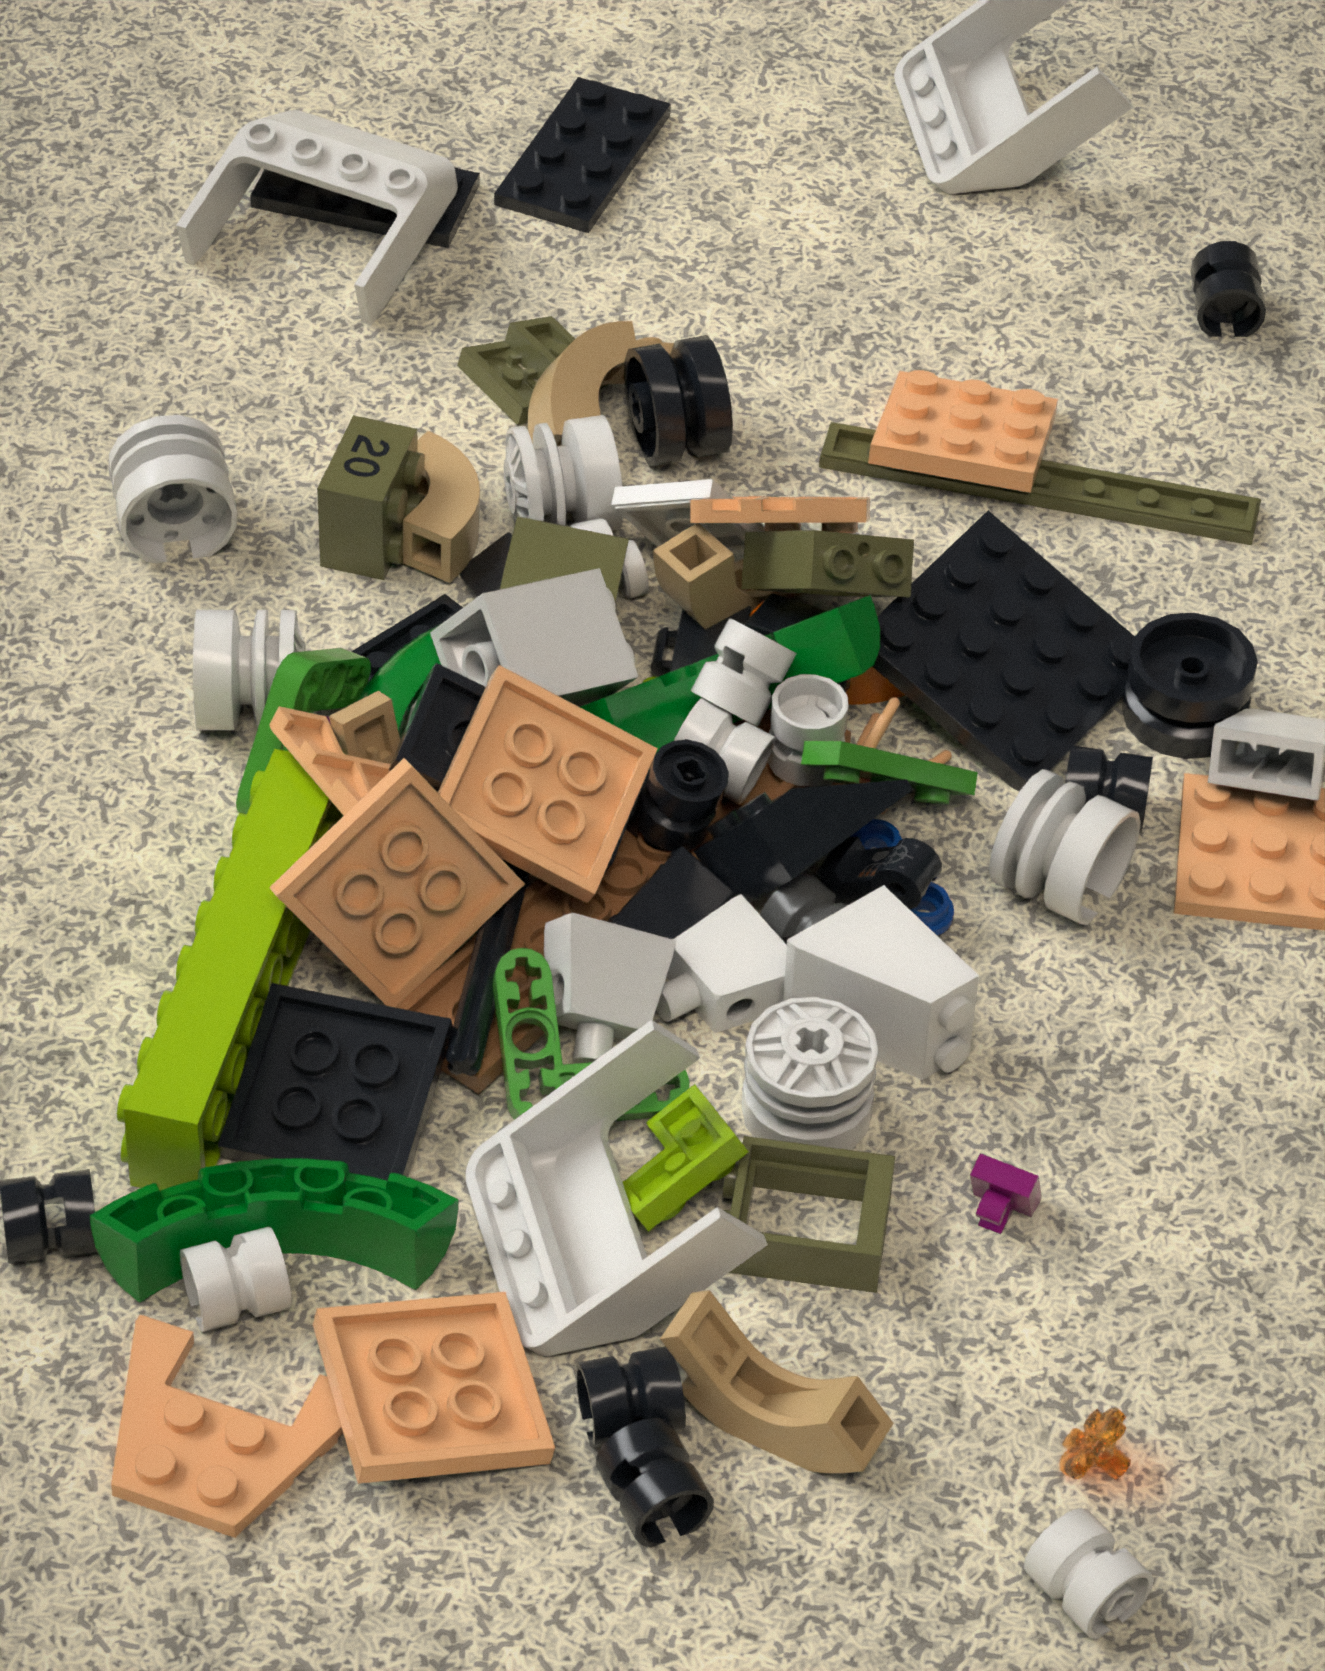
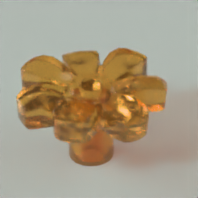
[1059,1407,1131,1480]

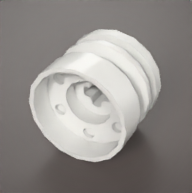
[109,415,237,563]
[504,415,623,530]
[193,610,306,730]
[989,769,1141,925]
[742,997,878,1150]

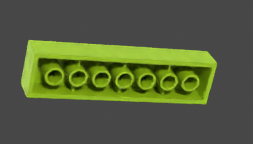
[117,749,343,1190]

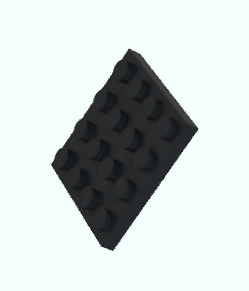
[872,510,1135,791]

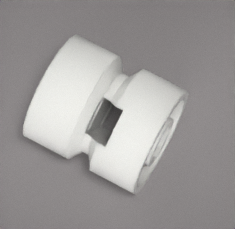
[691,618,797,727]
[768,674,848,786]
[674,698,776,804]
[180,1227,292,1332]
[1024,1508,1154,1639]

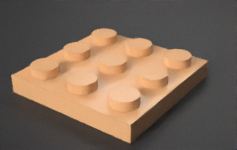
[868,370,1058,493]
[438,665,658,903]
[269,758,525,1007]
[1174,773,1325,931]
[313,1292,555,1484]

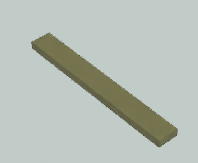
[819,422,1261,545]

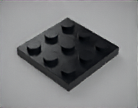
[218,983,453,1181]

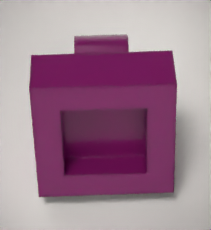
[970,1153,1042,1234]

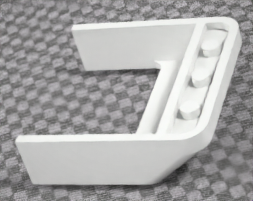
[894,0,1133,194]
[176,110,458,326]
[466,1020,768,1356]

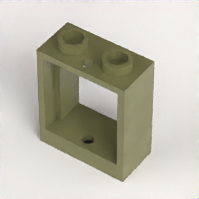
[741,530,914,597]
[723,1136,895,1293]

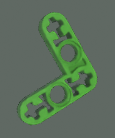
[236,648,371,814]
[493,948,690,1122]

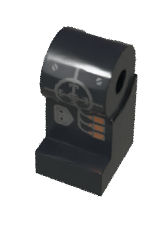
[816,837,942,910]

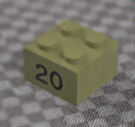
[317,415,425,580]

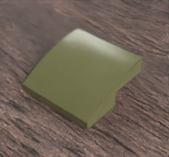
[457,316,609,425]
[500,516,629,605]

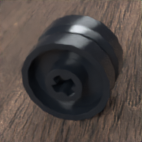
[624,335,733,466]
[1122,613,1258,759]

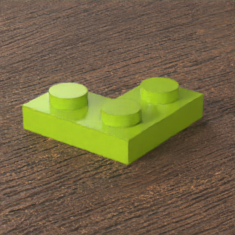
[622,1084,749,1232]

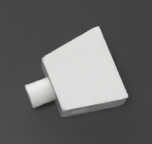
[1208,708,1325,801]
[656,894,787,1033]
[544,913,676,1063]

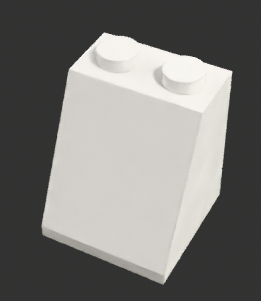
[430,568,638,706]
[783,885,979,1080]

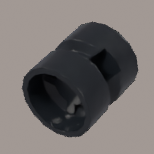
[1190,241,1266,337]
[634,739,729,851]
[1065,745,1153,832]
[0,1169,98,1263]
[575,1346,686,1448]
[596,1418,714,1548]

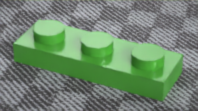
[801,741,978,805]

